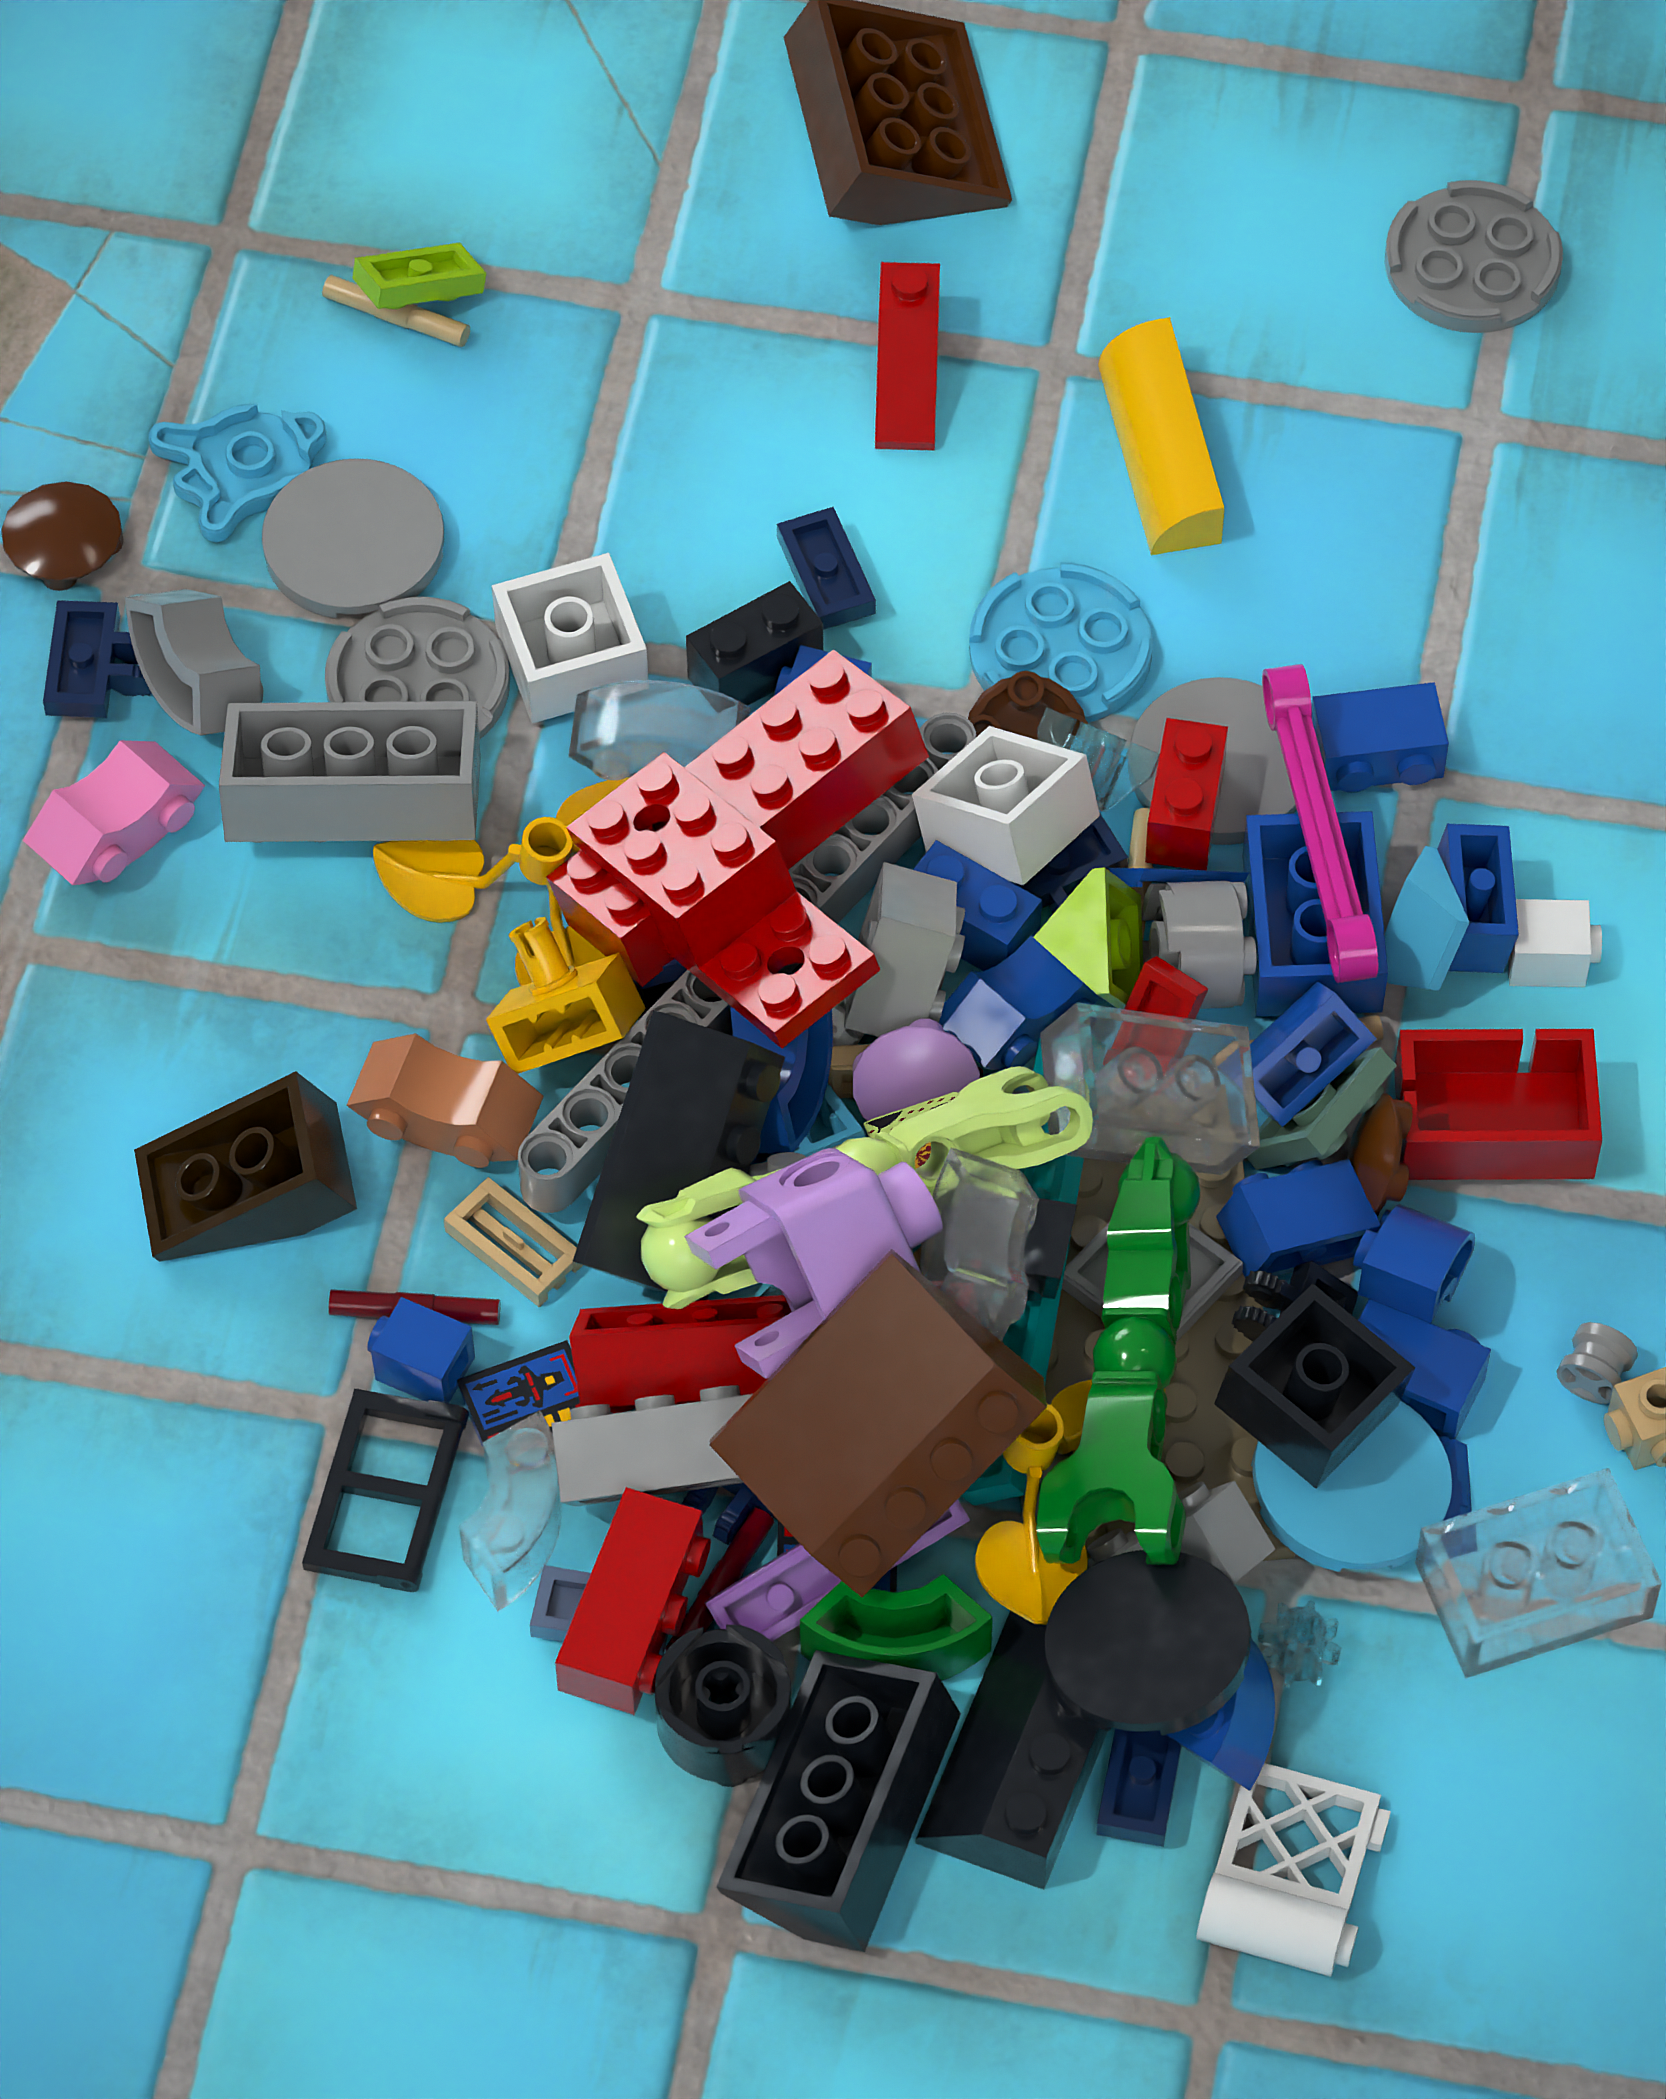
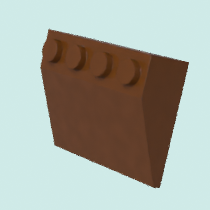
[783,0,1012,225]
[709,1249,1047,1597]

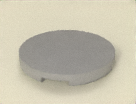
[1385,180,1563,333]
[262,459,444,618]
[325,597,510,740]
[1129,677,1297,845]

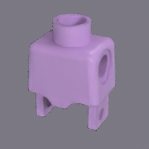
[684,1148,943,1379]

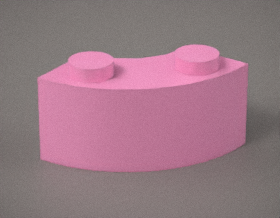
[23,740,205,885]

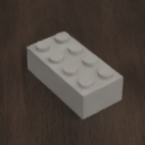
[219,701,481,843]

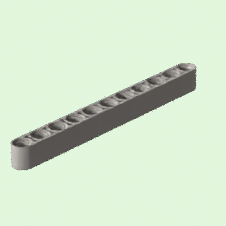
[518,712,976,1213]

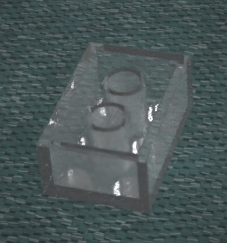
[1040,1003,1260,1176]
[1415,1468,1662,1679]

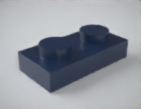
[777,506,876,630]
[1096,1728,1182,1847]

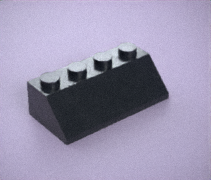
[573,1010,785,1301]
[916,1610,1108,1890]
[716,1650,961,1952]

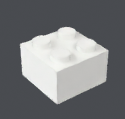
[492,553,649,723]
[912,726,1100,885]

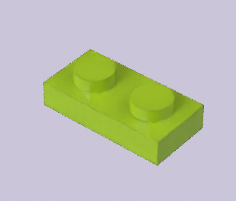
[352,242,486,309]

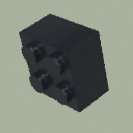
[1214,1283,1415,1488]

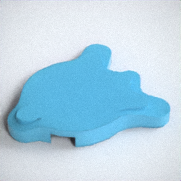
[149,404,327,542]

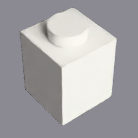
[1508,899,1602,987]

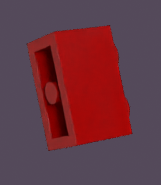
[1145,718,1228,871]

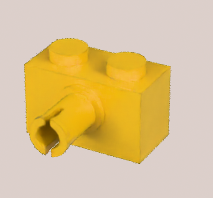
[486,917,646,1074]

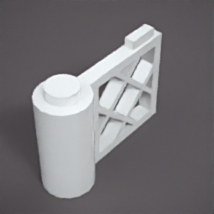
[1196,1763,1391,1977]

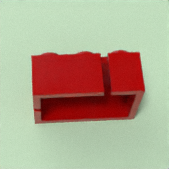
[1394,1029,1602,1180]

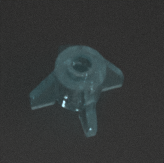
[1037,707,1160,812]

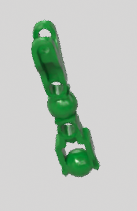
[1037,1136,1200,1565]

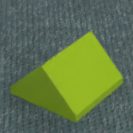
[1033,867,1143,1012]

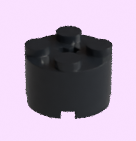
[655,1624,792,1787]

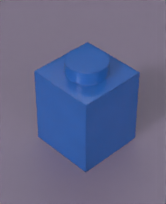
[367,1297,475,1403]

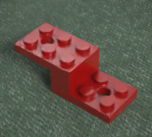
[566,752,881,1049]

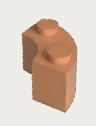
[347,1033,544,1168]

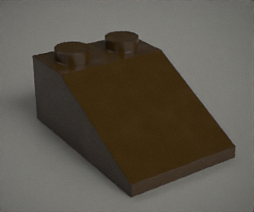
[134,1071,357,1262]

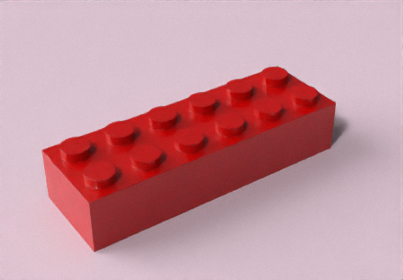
[546,649,929,987]

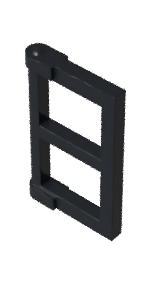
[302,1389,470,1592]

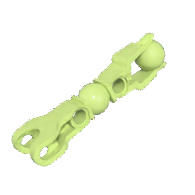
[636,1066,1093,1309]

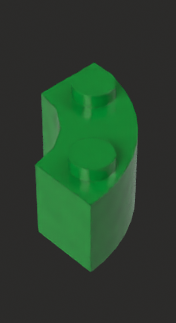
[800,1574,993,1681]

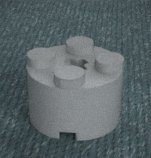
[1142,881,1257,1009]

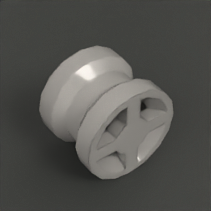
[1556,1322,1638,1404]

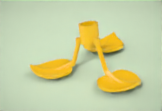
[373,777,630,986]
[975,1380,1165,1625]

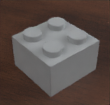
[844,862,965,1037]

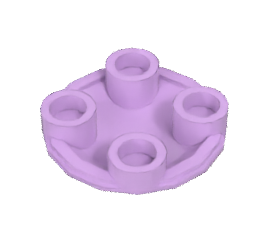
[852,1019,980,1121]

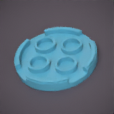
[969,562,1153,723]
[1251,1401,1452,1572]

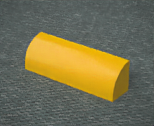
[1098,317,1225,555]

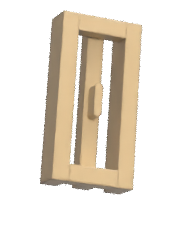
[444,1177,583,1307]

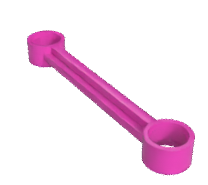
[1262,664,1378,983]

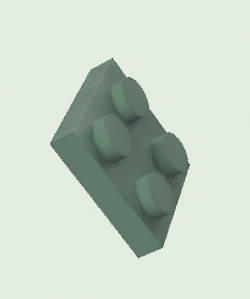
[1241,1047,1397,1170]

